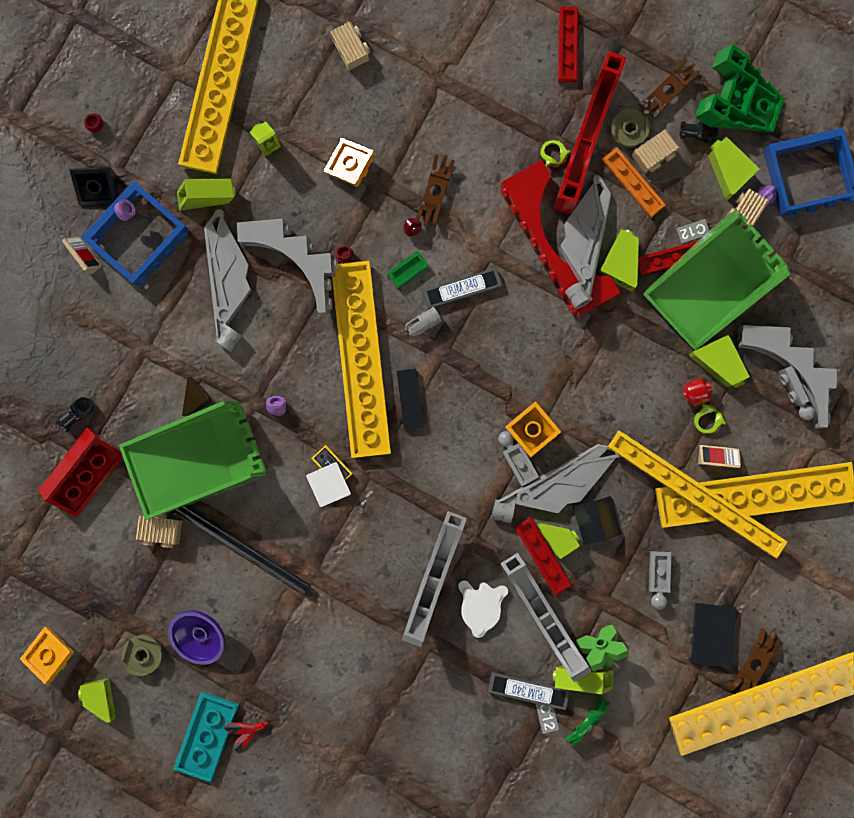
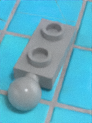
[779,366,815,420]
[498,431,539,487]
[649,551,671,610]

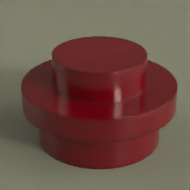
[84,113,104,133]
[403,218,422,237]
[335,245,354,264]

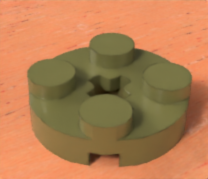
[610,109,650,148]
[121,634,163,676]

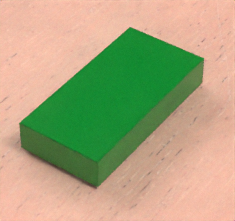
[387,251,429,290]

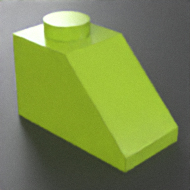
[250,122,281,157]
[536,523,580,559]
[78,678,116,723]

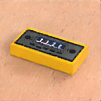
[311,445,353,481]

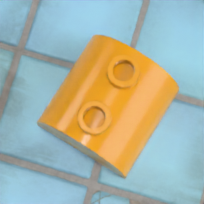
[505,401,561,458]

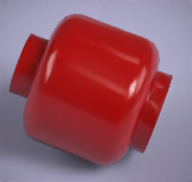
[682,378,713,406]

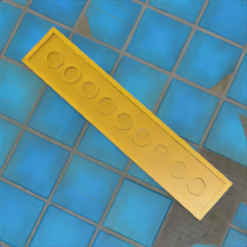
[178,0,259,174]
[332,261,391,458]
[655,462,854,528]
[669,652,854,756]

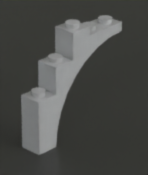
[237,219,338,316]
[737,325,839,429]
[402,511,467,647]
[500,553,591,682]

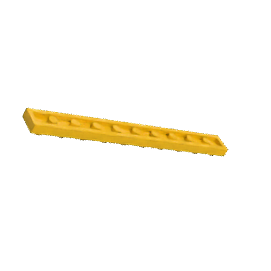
[607,431,787,558]

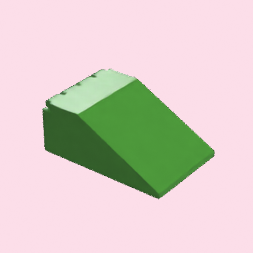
[643,209,790,350]
[119,401,266,520]

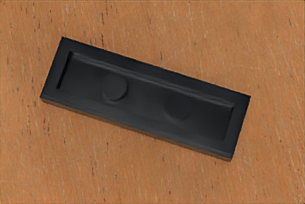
[397,368,423,429]

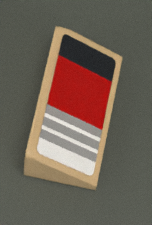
[62,237,101,275]
[698,445,741,468]

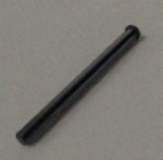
[171,506,311,594]

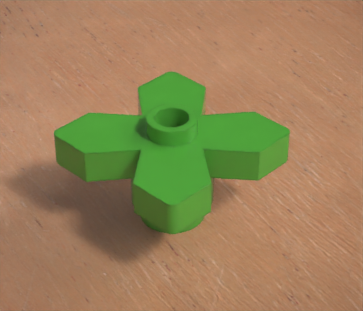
[576,625,629,672]

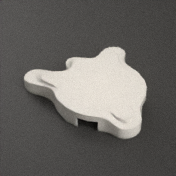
[458,580,508,638]

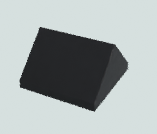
[69,167,118,205]
[573,496,622,545]

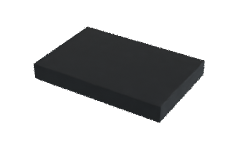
[690,603,736,668]

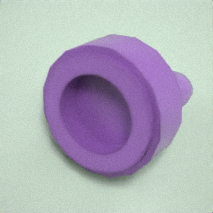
[756,185,777,205]
[114,199,136,221]
[266,396,286,416]

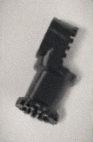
[679,121,719,143]
[55,397,95,432]

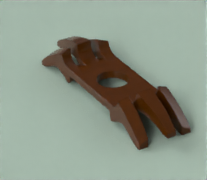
[639,58,700,118]
[416,155,455,226]
[728,628,780,693]

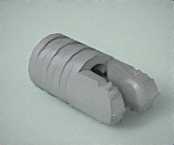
[405,307,442,337]

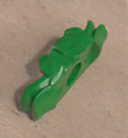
[565,697,611,748]

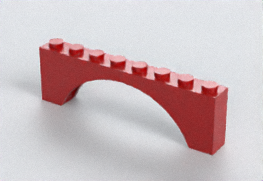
[552,51,627,216]
[500,160,620,319]

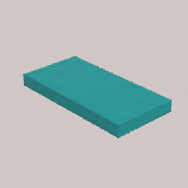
[173,691,239,783]

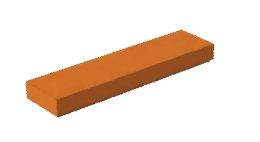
[602,148,666,219]

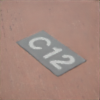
[676,219,709,243]
[536,704,559,734]

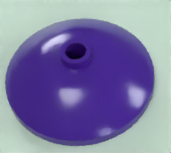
[168,610,226,665]

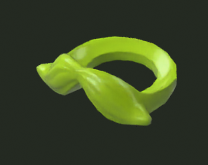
[540,140,571,168]
[694,403,726,434]

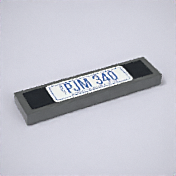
[422,268,502,309]
[487,671,570,710]

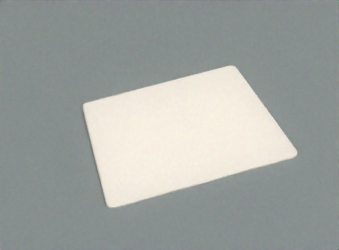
[306,462,351,507]

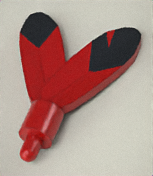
[224,721,269,751]

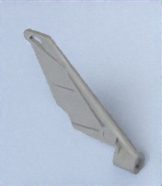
[559,175,611,309]
[204,209,252,352]
[491,444,621,523]

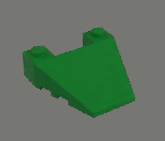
[695,44,784,133]

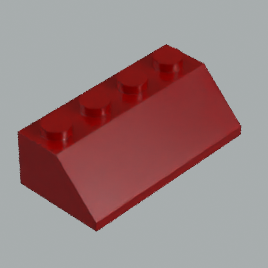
[38,428,123,518]

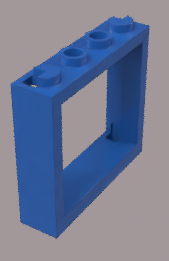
[763,128,854,217]
[81,181,190,287]

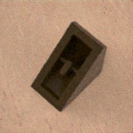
[182,377,212,417]

